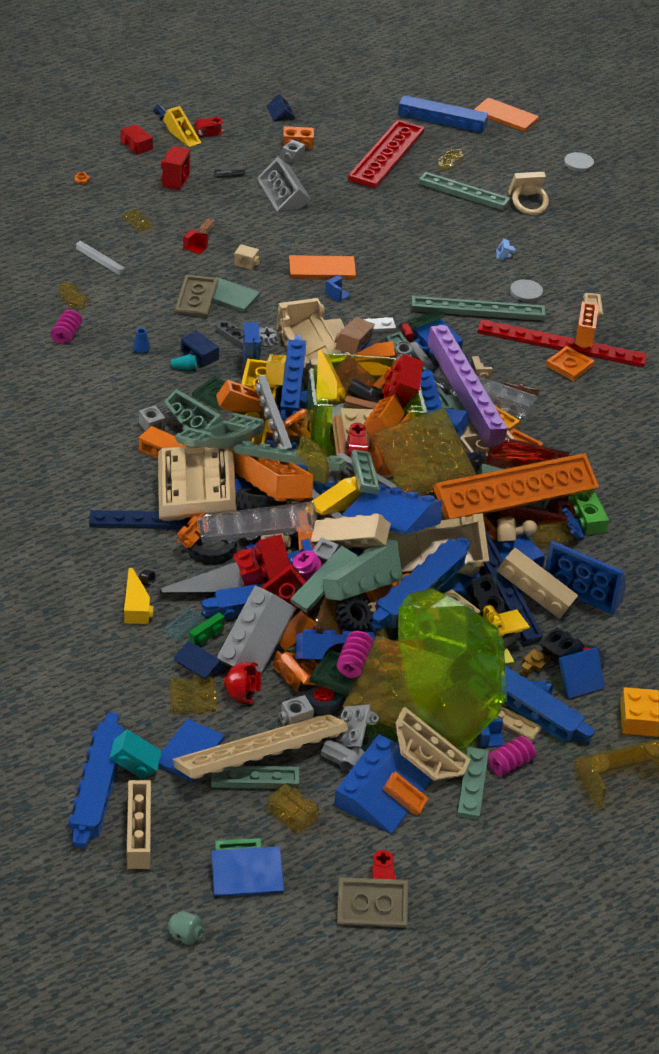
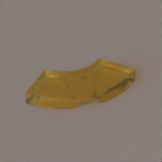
[437,149,464,170]
[59,281,88,310]
[296,436,329,484]

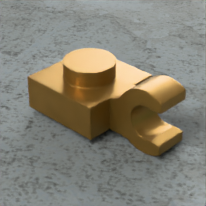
[520,649,551,679]

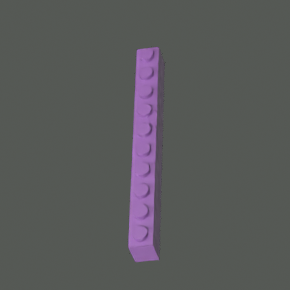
[427,325,508,447]

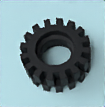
[334,595,374,631]

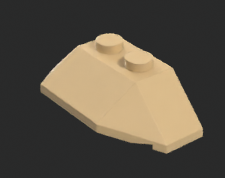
[396,707,471,781]

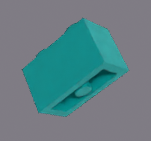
[109,729,162,779]

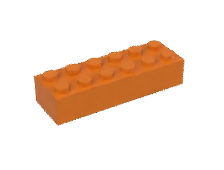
[233,450,313,502]

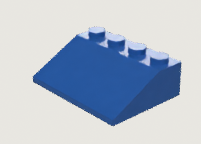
[342,484,442,535]
[545,541,626,615]
[334,734,431,834]

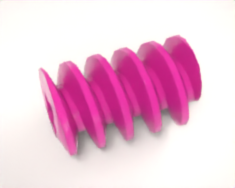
[50,309,83,344]
[293,550,323,582]
[337,631,373,678]
[488,736,537,777]

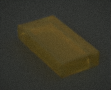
[122,209,153,232]

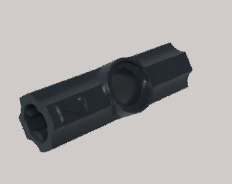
[346,378,384,403]

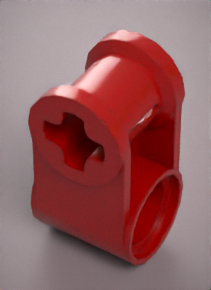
[194,117,223,137]
[347,422,368,457]
[372,850,396,880]

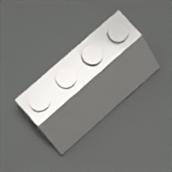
[257,157,311,212]
[217,585,296,675]

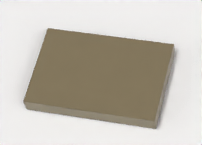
[175,275,219,318]
[337,877,408,928]

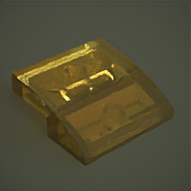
[530,517,574,545]
[169,675,216,714]

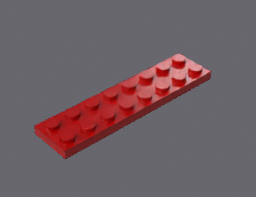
[348,119,425,189]

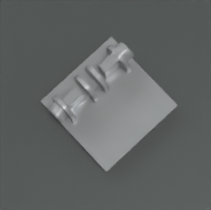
[336,704,379,747]

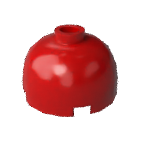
[224,662,261,704]

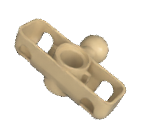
[497,516,537,541]

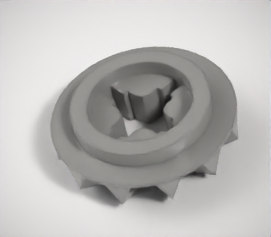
[259,326,281,346]

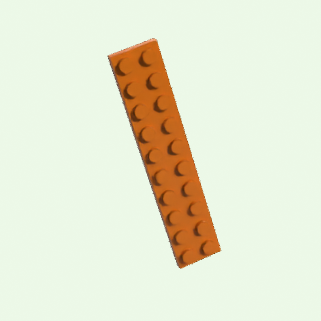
[433,453,599,520]

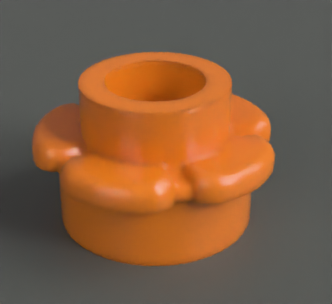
[74,172,90,184]

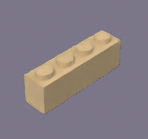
[311,514,391,548]
[497,548,578,619]
[127,780,151,869]

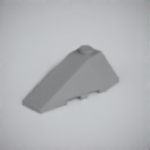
[161,562,244,592]

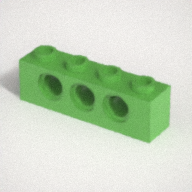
[565,490,609,535]

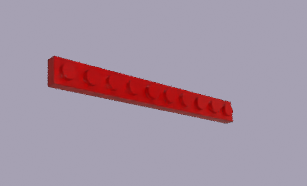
[477,320,647,368]

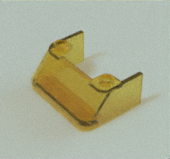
[574,740,659,810]

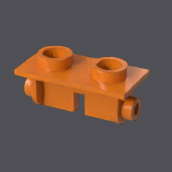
[175,512,210,548]
[272,651,307,691]

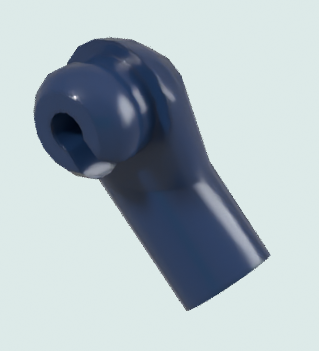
[153,105,167,121]

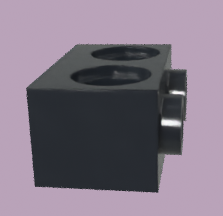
[464,573,506,621]
[538,627,585,665]

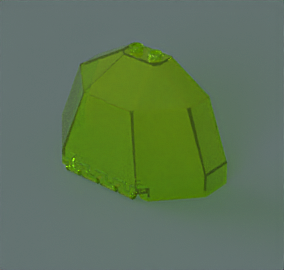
[398,588,507,750]

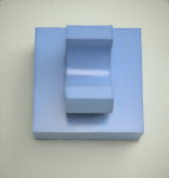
[496,238,515,261]

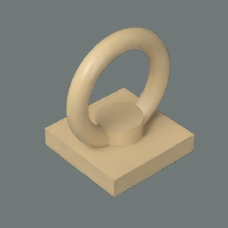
[508,172,549,215]

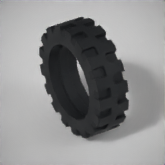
[236,487,288,511]
[186,521,238,565]

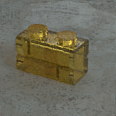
[267,784,319,835]

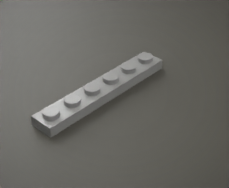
[255,376,292,451]

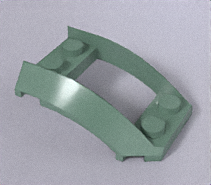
[175,413,264,448]

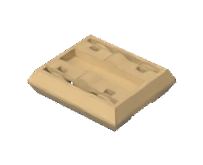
[158,446,237,521]

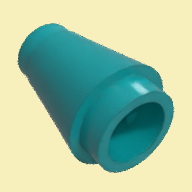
[171,354,197,371]

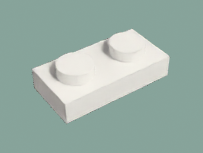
[363,317,396,333]

